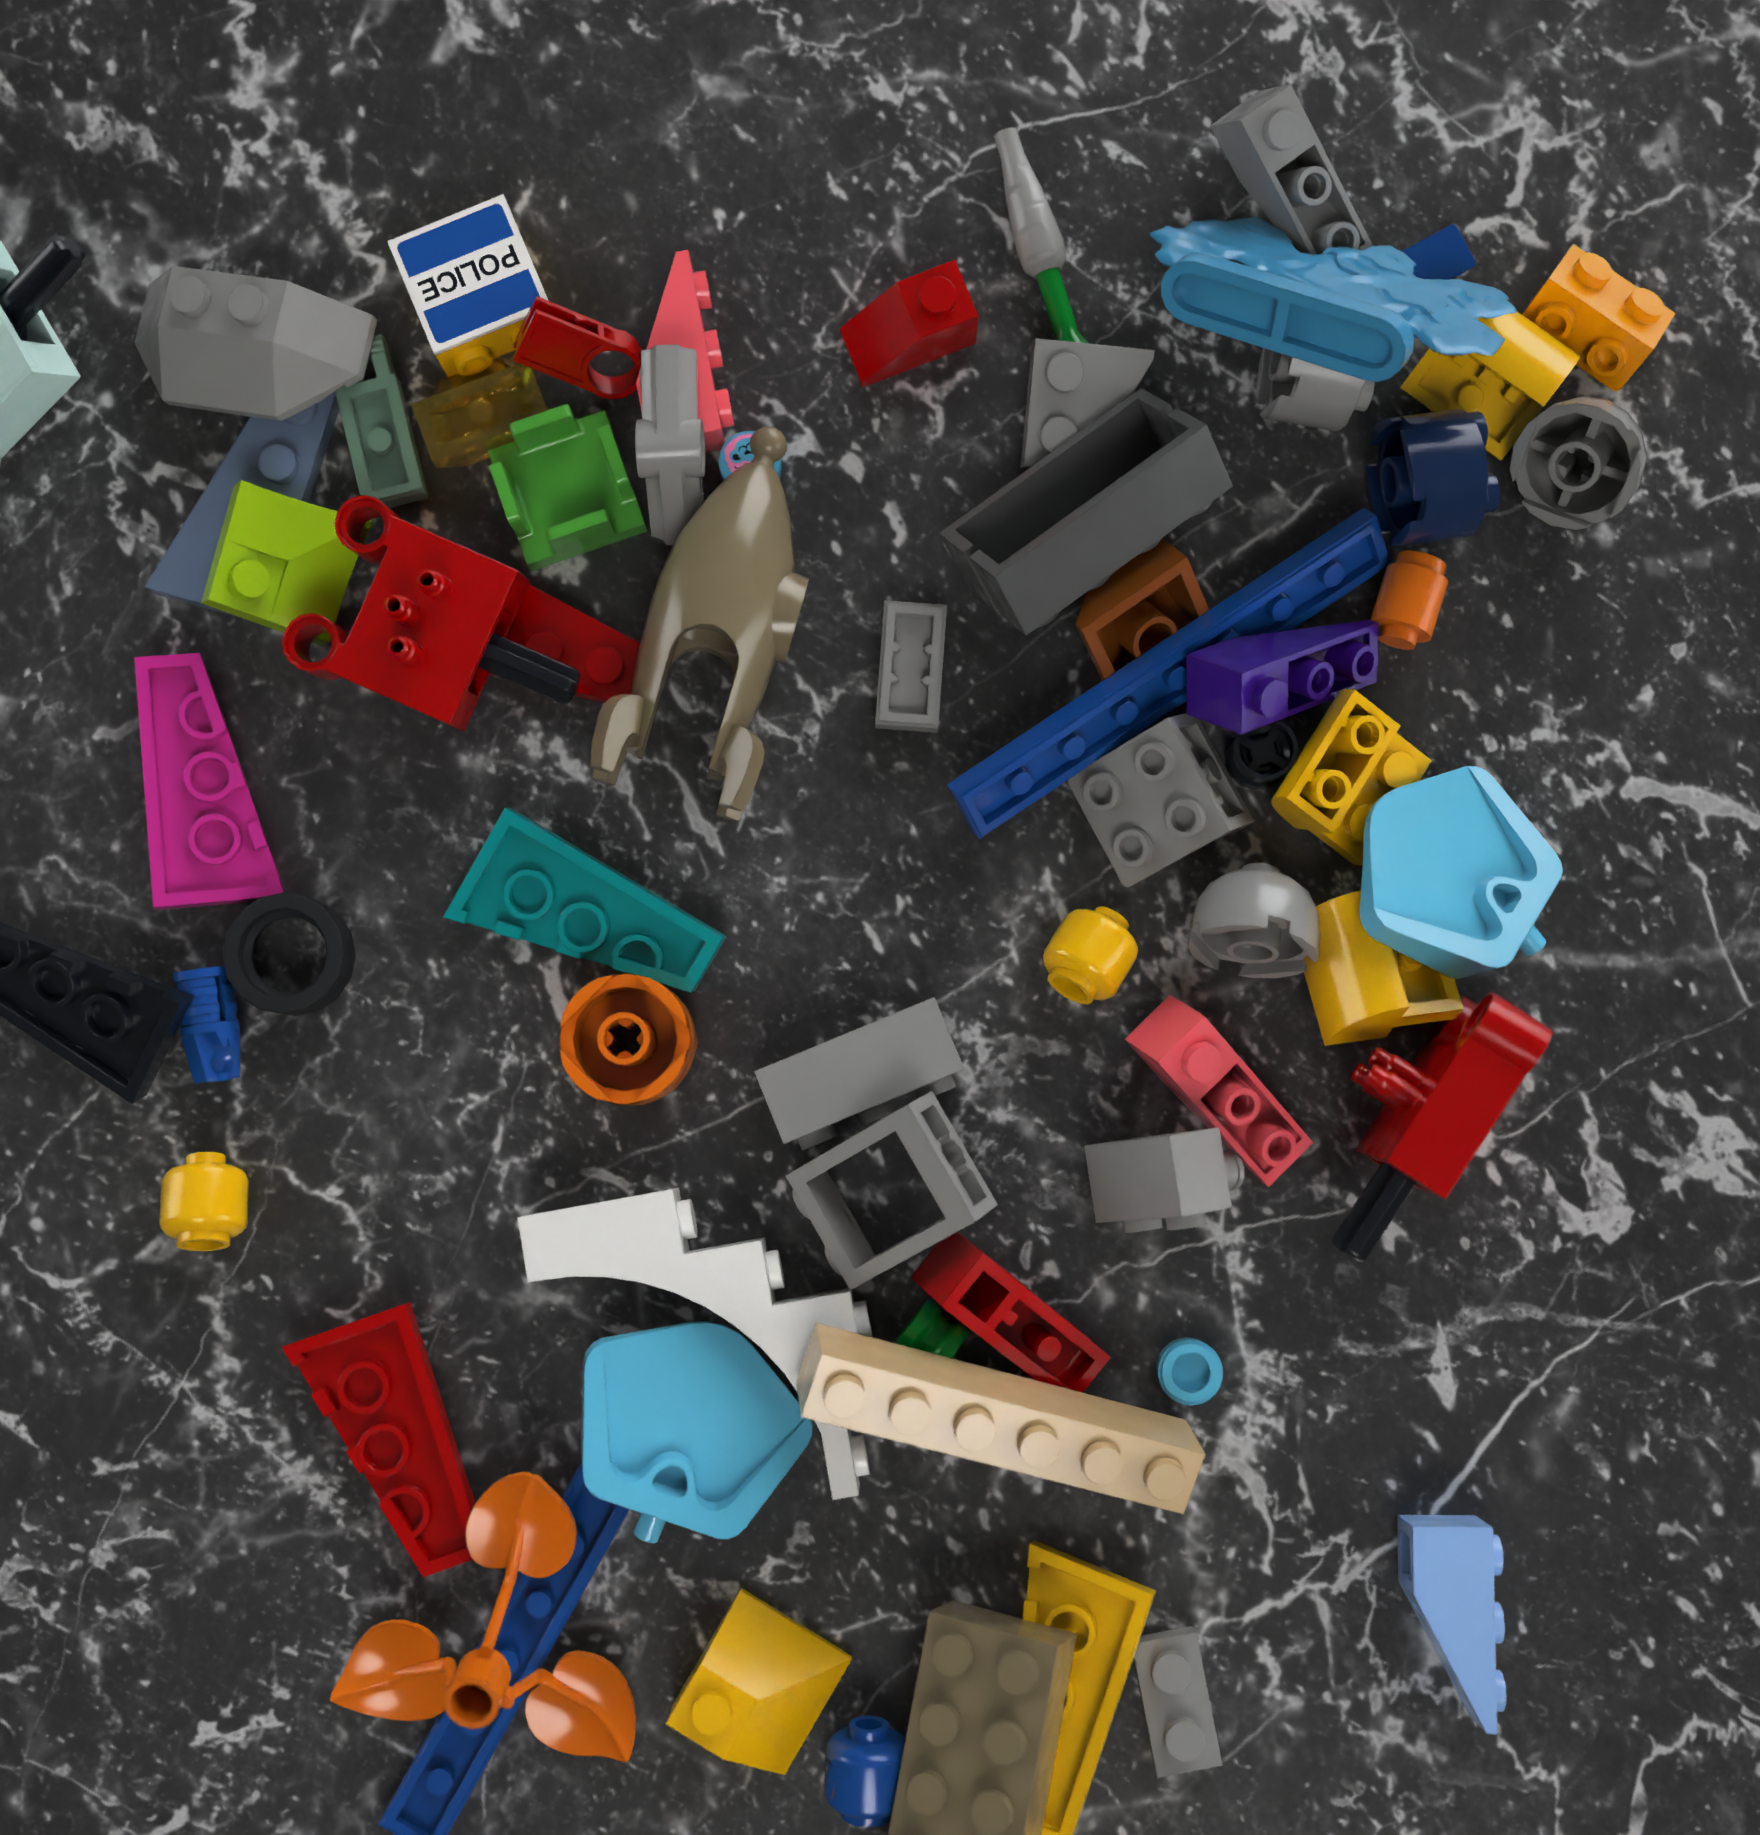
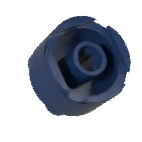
[1366,409,1500,547]

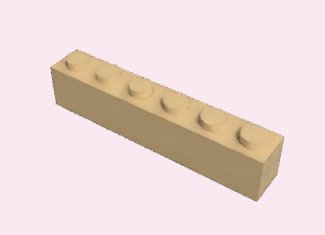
[796,1323,1206,1514]

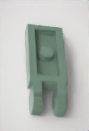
[335,334,429,508]

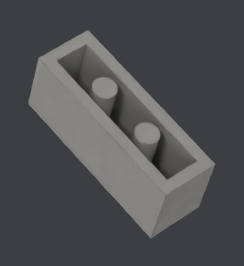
[754,997,964,1151]

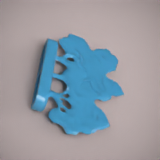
[1149,217,1517,382]

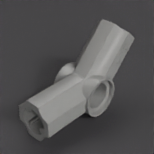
[635,345,705,545]

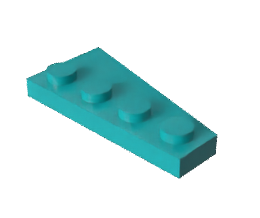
[443,808,727,993]

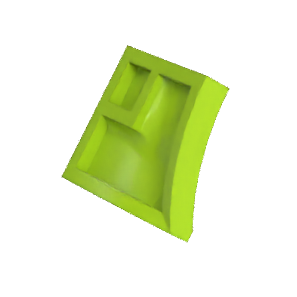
[201,480,372,646]

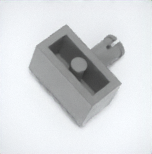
[1084,1128,1244,1233]

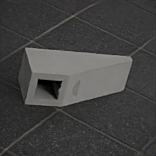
[1210,84,1373,254]

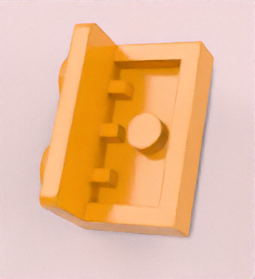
[1522,244,1676,391]

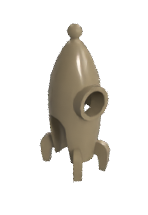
[590,426,809,821]

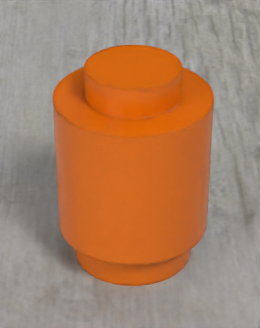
[1370,550,1448,650]

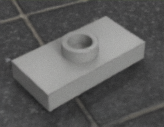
[875,600,947,733]

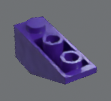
[1186,620,1379,735]

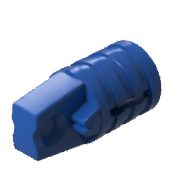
[172,966,240,1084]

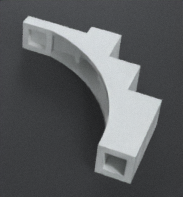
[517,1188,873,1500]

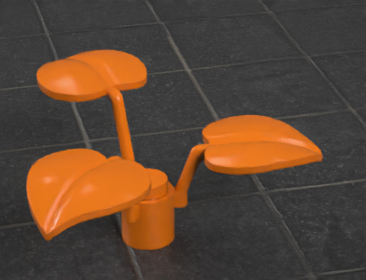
[330,1472,637,1763]

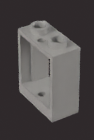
[786,1091,998,1290]

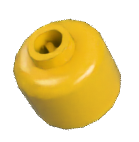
[1043,906,1138,1005]
[160,1152,249,1251]

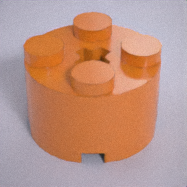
[560,974,698,1105]

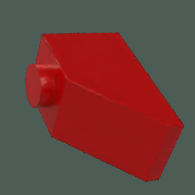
[839,260,979,388]

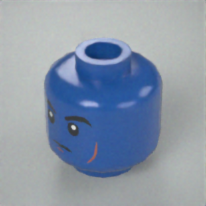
[824,1715,906,1827]

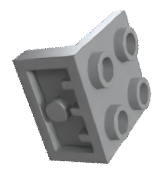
[1068,713,1255,887]

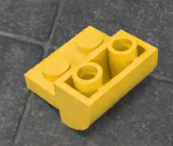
[1400,311,1581,461]
[1271,689,1432,866]
[1303,890,1464,1046]

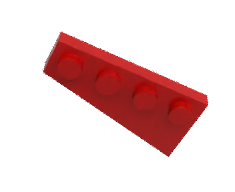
[419,526,640,703]
[281,1302,476,1577]

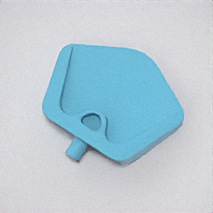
[1360,766,1563,979]
[581,1321,813,1543]

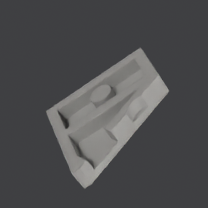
[1020,338,1154,469]

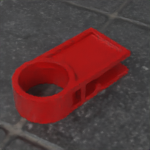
[513,296,641,399]

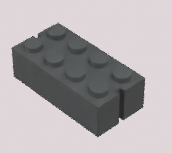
[939,388,1233,635]

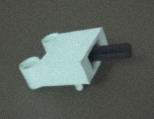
[0,233,85,463]

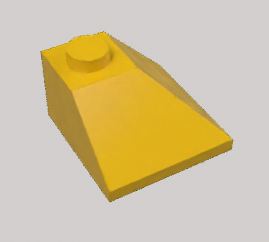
[666,1588,852,1775]

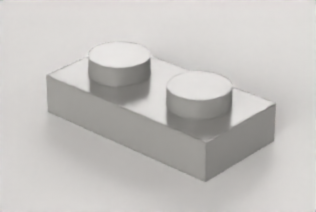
[1133,1626,1222,1778]

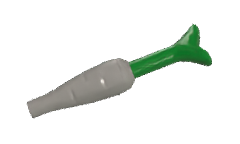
[994,127,1089,344]

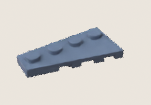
[144,392,339,621]

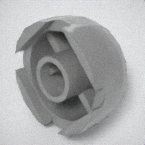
[1510,396,1647,530]
[1188,863,1321,978]

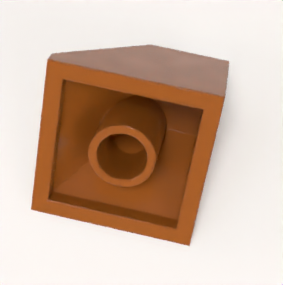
[1075,539,1209,681]

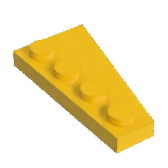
[1023,1540,1156,1835]

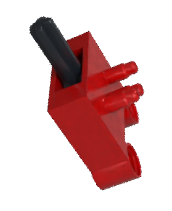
[282,495,581,732]
[1332,991,1553,1262]

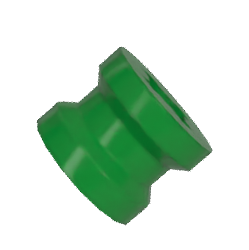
[893,1296,971,1358]

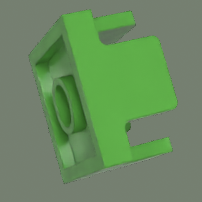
[488,405,648,571]

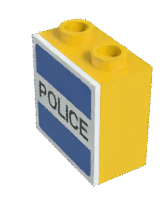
[387,194,549,377]

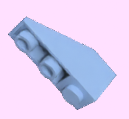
[1397,1515,1506,1734]

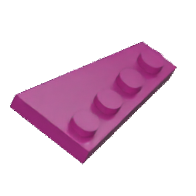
[134,653,285,910]

